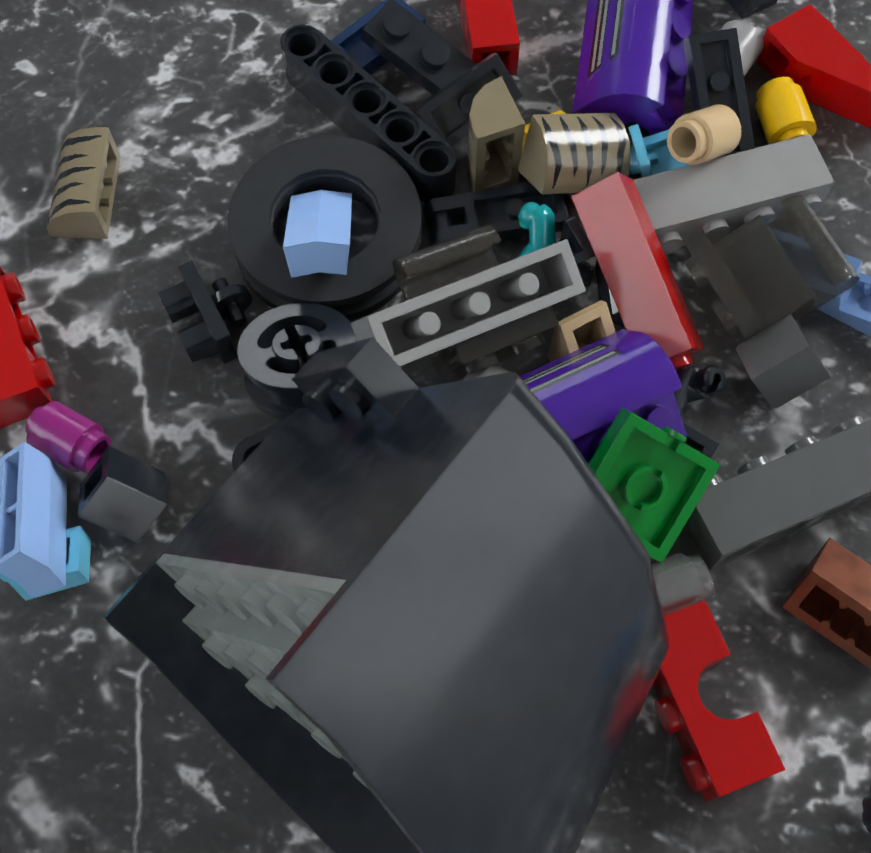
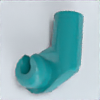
[518,202,556,258]

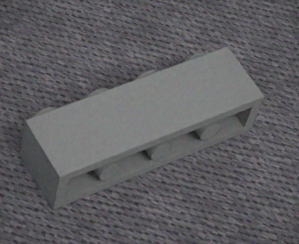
[633,134,835,256]
[350,239,586,366]

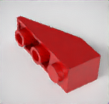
[756,4,871,128]
[0,266,56,428]

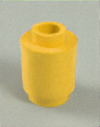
[755,77,817,144]

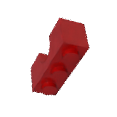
[653,600,786,802]

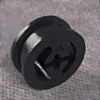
[237,303,356,419]

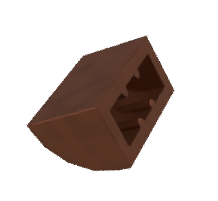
[782,537,871,669]

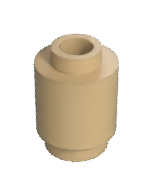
[667,104,741,165]

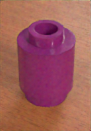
[25,401,111,474]

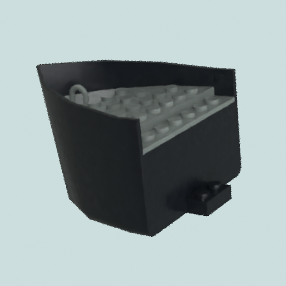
[102,337,669,853]

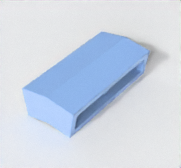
[283,190,352,278]
[0,442,67,598]

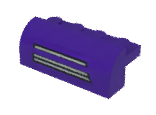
[572,0,694,135]
[519,329,687,464]

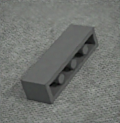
[685,416,871,571]

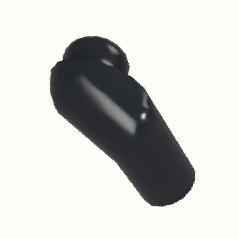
[673,364,726,417]

